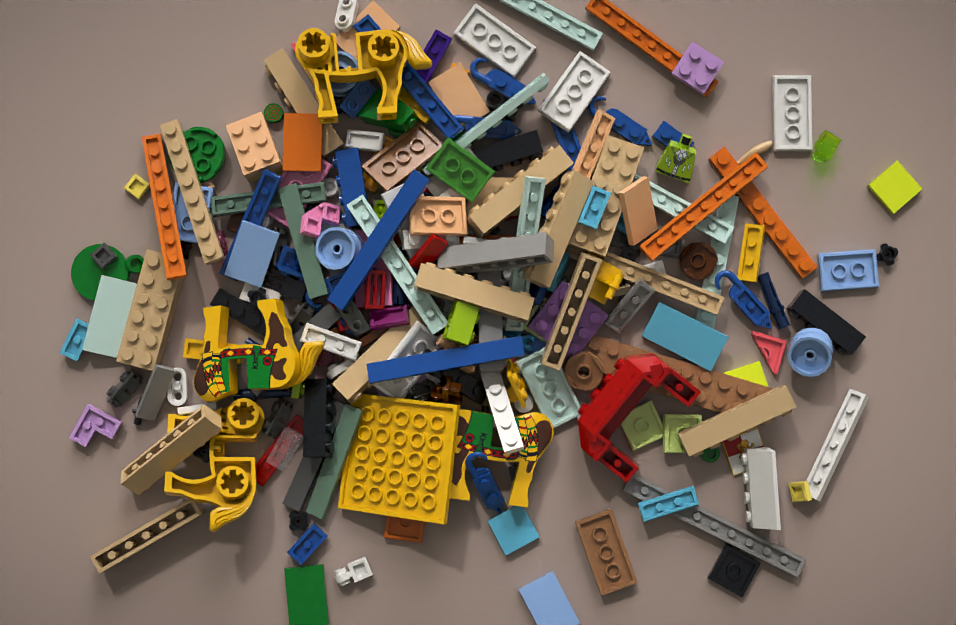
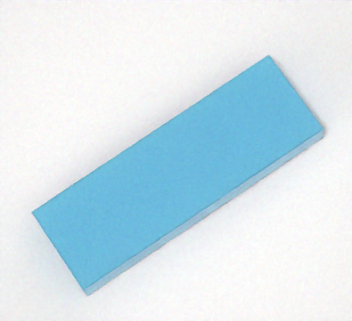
[637,485,699,522]

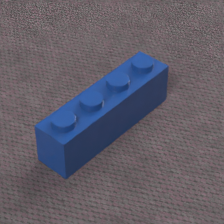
[333,147,368,229]

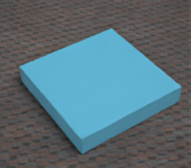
[488,506,540,555]

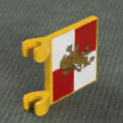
[722,426,764,476]

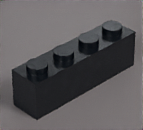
[471,130,544,172]
[787,289,866,356]
[303,378,336,458]

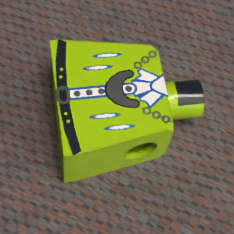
[655,134,696,183]

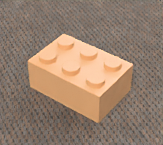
[226,112,283,183]

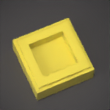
[124,173,150,200]
[788,481,812,502]

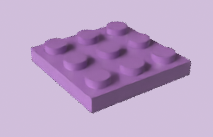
[528,280,609,358]

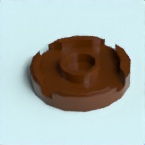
[679,242,718,280]

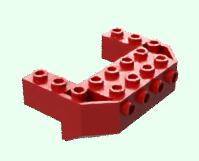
[577,353,701,483]

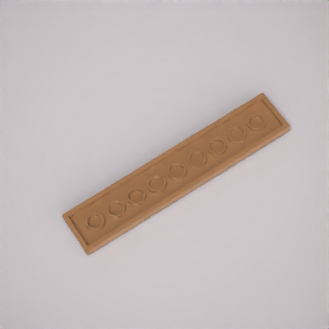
[580,335,773,425]

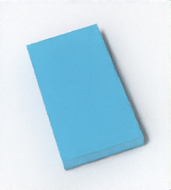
[642,301,729,371]

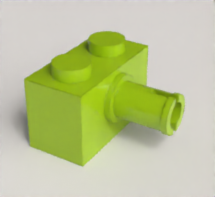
[442,300,480,346]

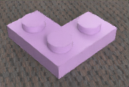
[69,404,123,447]

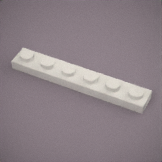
[478,365,524,455]
[806,389,869,501]

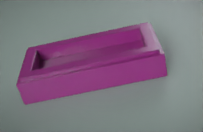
[370,305,410,331]

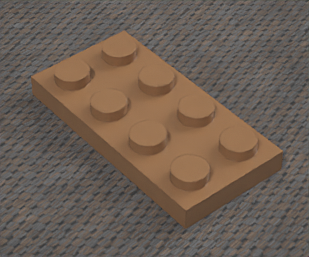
[362,121,443,192]
[575,508,638,596]

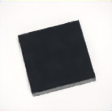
[708,544,761,597]

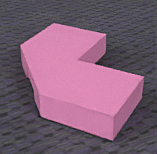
[300,202,341,239]

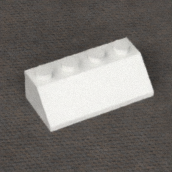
[741,447,781,530]

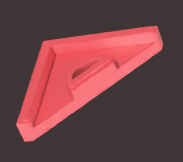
[751,331,787,375]

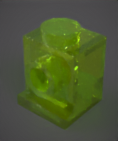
[812,130,842,162]

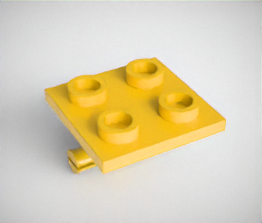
[588,253,624,305]
[506,359,528,408]

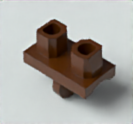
[431,375,462,408]

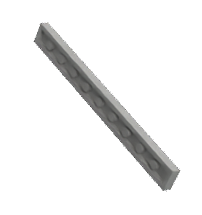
[623,475,806,577]

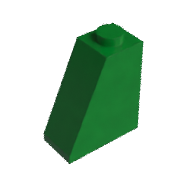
[357,87,419,133]

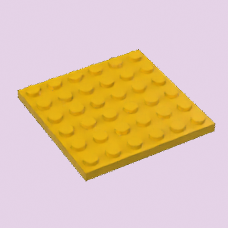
[338,394,460,524]

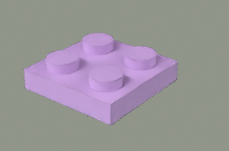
[671,41,724,95]

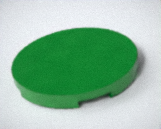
[169,127,226,183]
[71,244,130,301]

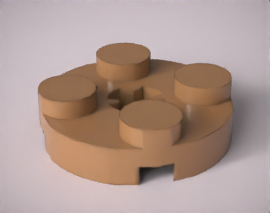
[565,351,604,391]

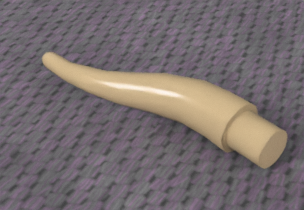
[737,140,773,165]

